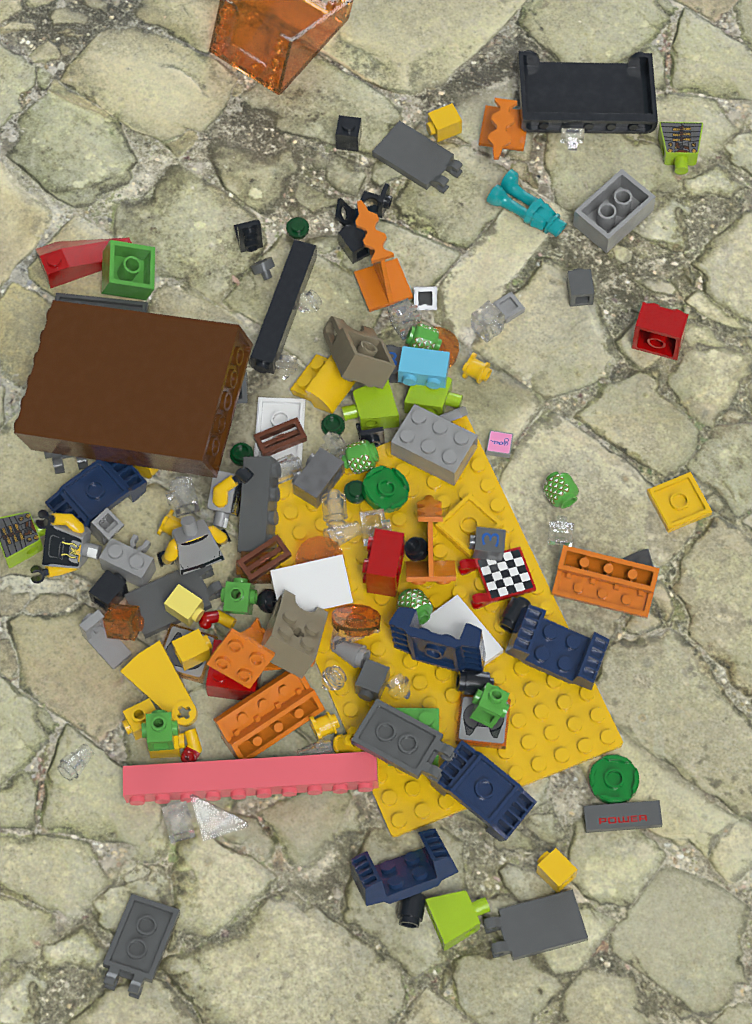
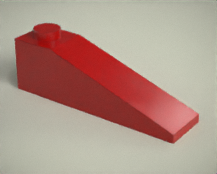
[35,237,132,288]

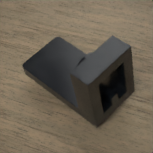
[234,220,263,253]

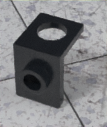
[360,183,393,218]
[335,198,378,226]
[356,423,385,447]

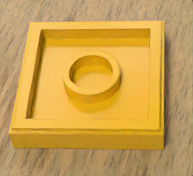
[647,472,712,533]
[435,493,504,559]

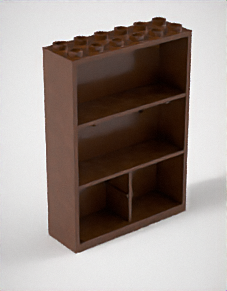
[14,300,253,478]

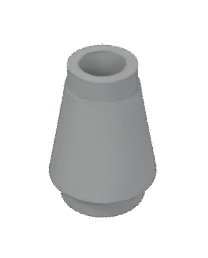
[332,638,371,668]

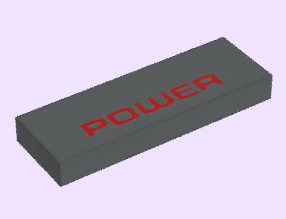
[583,800,663,833]

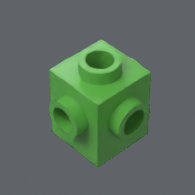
[221,578,258,615]
[470,682,510,728]
[141,710,179,751]

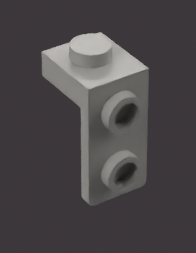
[79,609,132,669]

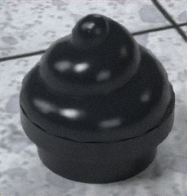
[404,537,428,561]
[256,589,277,613]

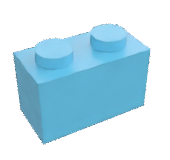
[398,346,450,389]

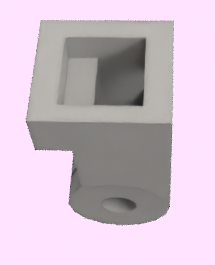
[90,508,124,545]

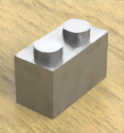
[292,447,345,508]

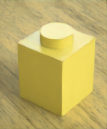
[164,584,204,627]

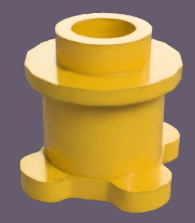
[462,352,492,384]
[157,509,182,537]
[309,711,340,743]
[333,726,362,754]

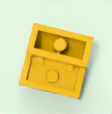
[290,354,356,414]

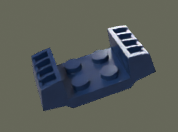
[45,460,147,534]
[505,605,610,690]
[389,607,486,672]
[431,740,537,842]
[351,828,459,906]

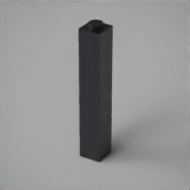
[250,239,317,374]

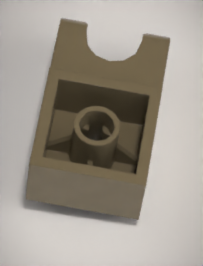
[323,316,396,389]
[261,589,328,679]

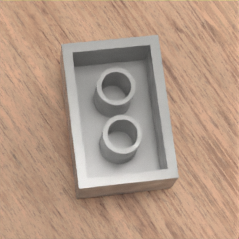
[573,169,656,253]
[391,404,478,486]

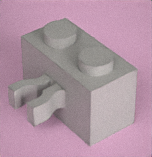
[99,534,156,587]

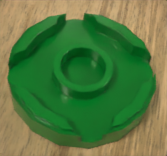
[361,466,410,513]
[589,755,640,804]

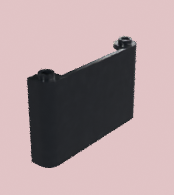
[517,50,658,134]

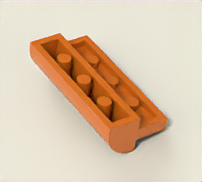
[552,545,660,619]
[213,671,325,759]

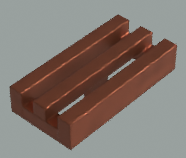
[253,417,307,456]
[237,534,292,583]

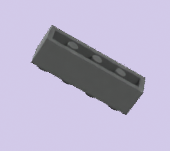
[237,456,282,557]

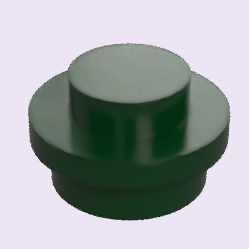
[286,217,309,240]
[321,414,345,437]
[230,443,254,466]
[344,480,365,504]

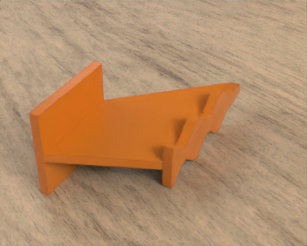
[479,98,527,160]
[354,200,413,312]
[406,495,456,585]
[207,618,315,689]

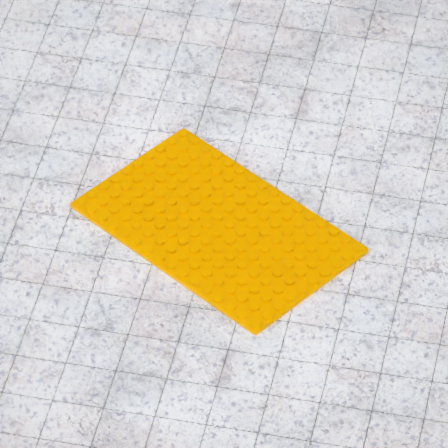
[271,416,623,837]

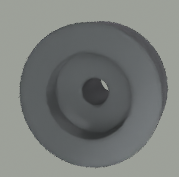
[250,257,275,281]

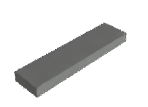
[55,293,149,313]

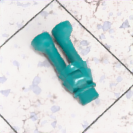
[487,169,567,237]

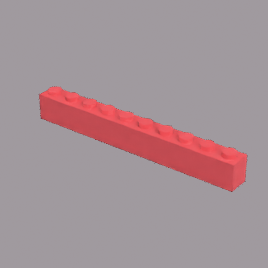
[123,752,379,806]

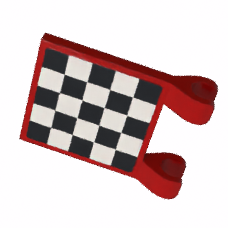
[458,547,536,610]

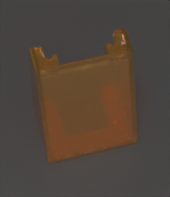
[209,0,354,95]

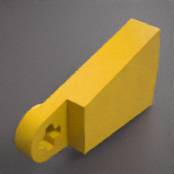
[120,640,198,727]

